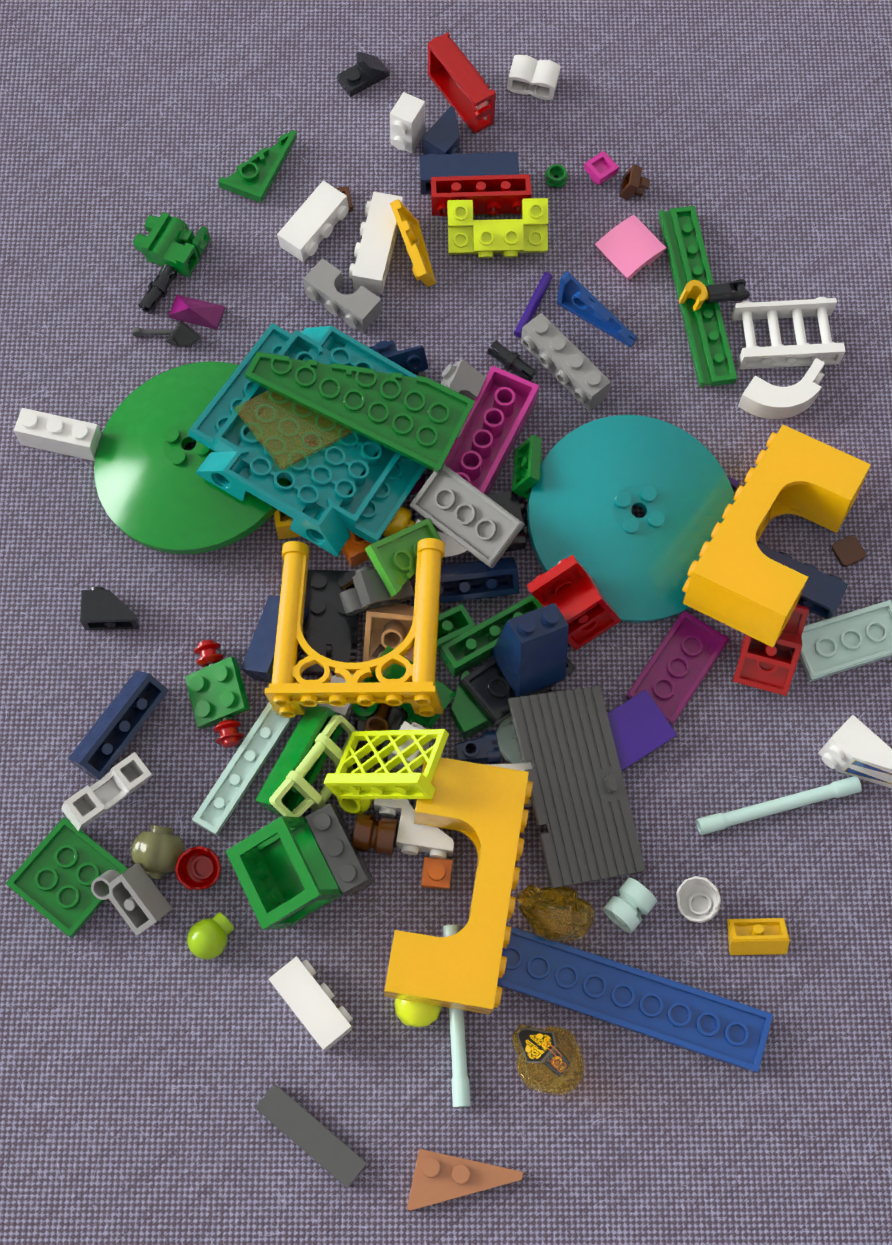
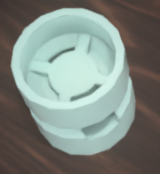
[603,878,657,933]

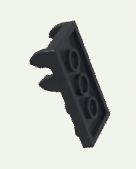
[300,569,359,676]

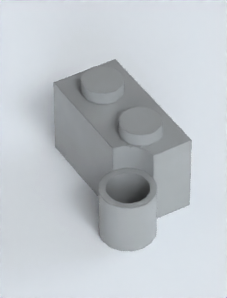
[91,862,172,936]

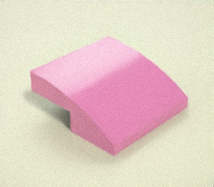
[595,215,667,281]

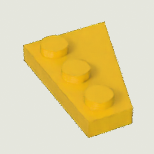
[390,199,436,287]

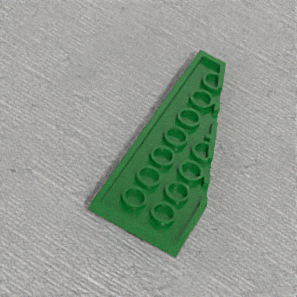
[245,352,475,473]

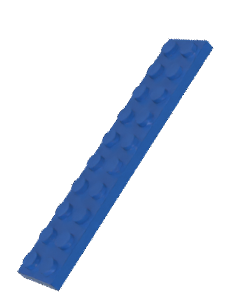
[497,925,773,1073]

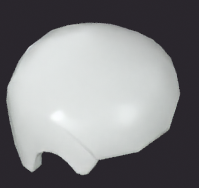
[676,876,721,923]

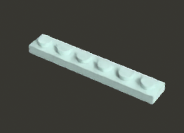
[192,702,294,836]

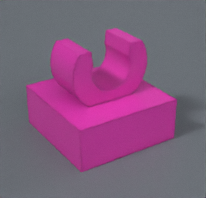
[584,151,619,185]

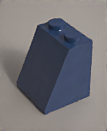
[491,603,569,697]

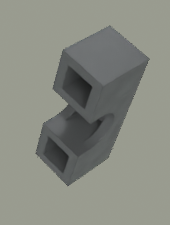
[305,803,376,896]

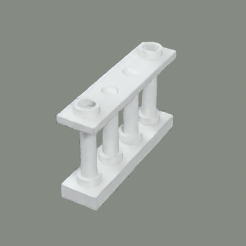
[731,297,845,370]

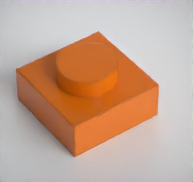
[421,857,453,890]

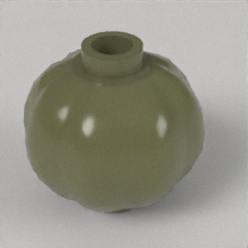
[131,825,185,879]

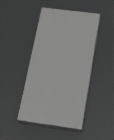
[409,464,525,568]

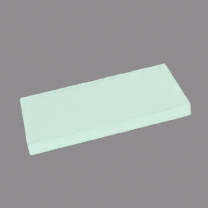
[799,600,892,682]

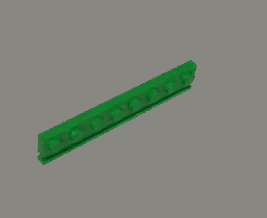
[658,206,737,388]

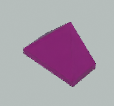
[169,294,225,330]

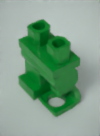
[133,212,211,277]

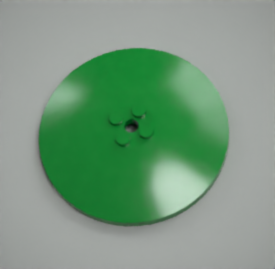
[94,361,291,555]

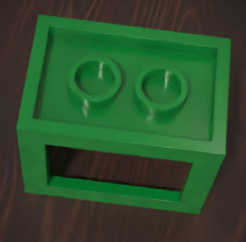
[225,816,344,930]

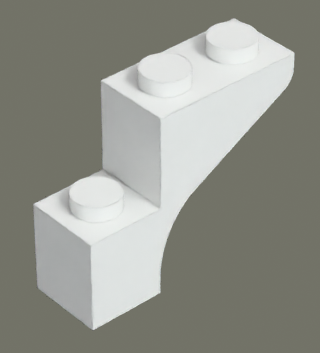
[374,799,454,859]

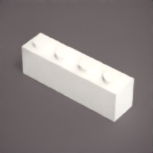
[349,192,403,294]

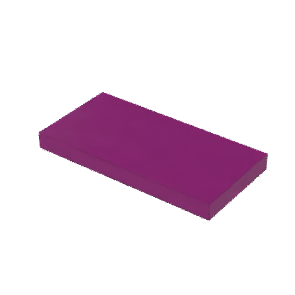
[625,611,729,726]

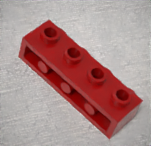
[431,174,532,217]

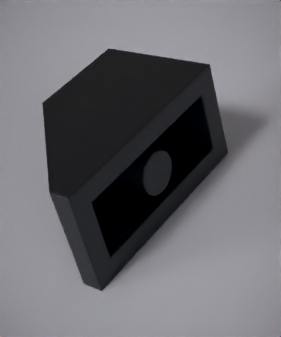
[80,587,140,630]

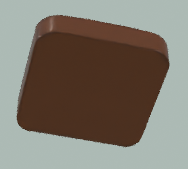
[832,535,866,567]

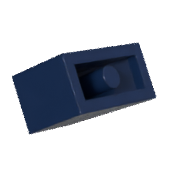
[422,106,461,155]

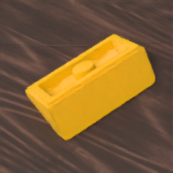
[727,918,790,955]

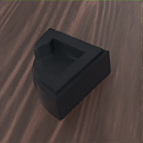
[165,320,201,346]

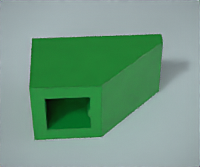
[451,670,492,739]

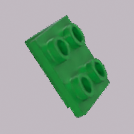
[512,434,543,499]

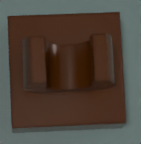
[619,164,650,200]

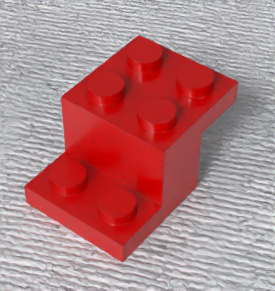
[527,555,621,650]
[733,605,809,696]

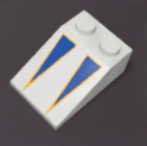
[818,715,892,789]

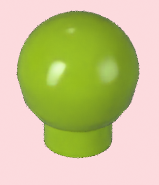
[187,912,235,960]

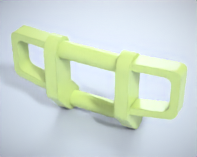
[269,715,357,817]

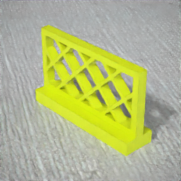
[324,729,449,799]

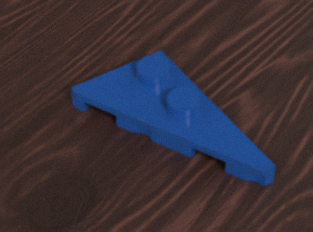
[557,271,637,348]

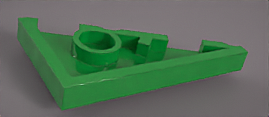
[218,130,297,203]

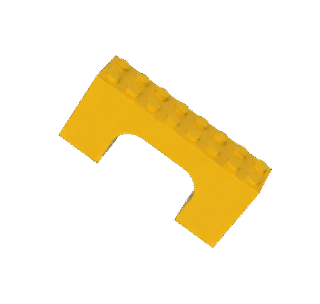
[682,424,871,647]
[384,757,533,1015]

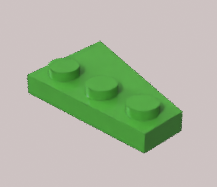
[365,518,442,597]

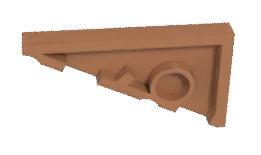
[407,1149,523,1210]

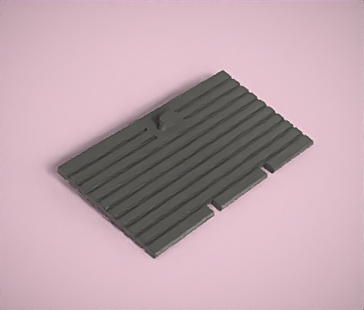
[508,686,646,889]

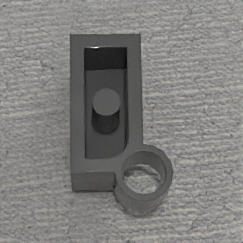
[339,566,415,616]

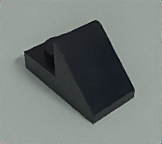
[337,52,390,97]

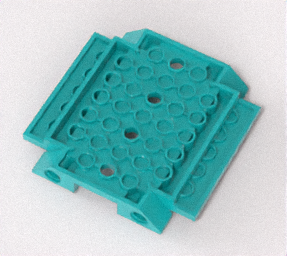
[188,323,427,557]

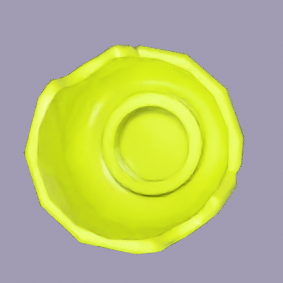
[394,999,442,1028]

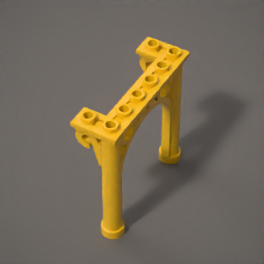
[264,538,445,718]

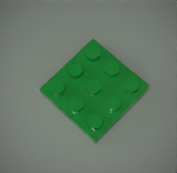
[5,817,128,939]

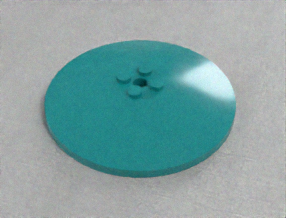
[527,415,735,623]

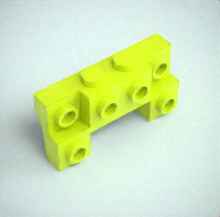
[447,198,548,258]

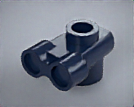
[455,731,501,764]

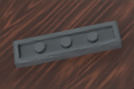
[256,1084,367,1188]

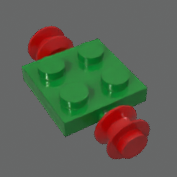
[185,640,250,748]

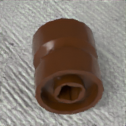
[353,813,398,856]

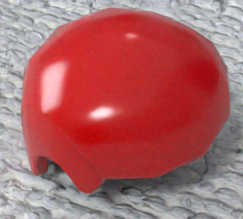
[175,846,222,890]

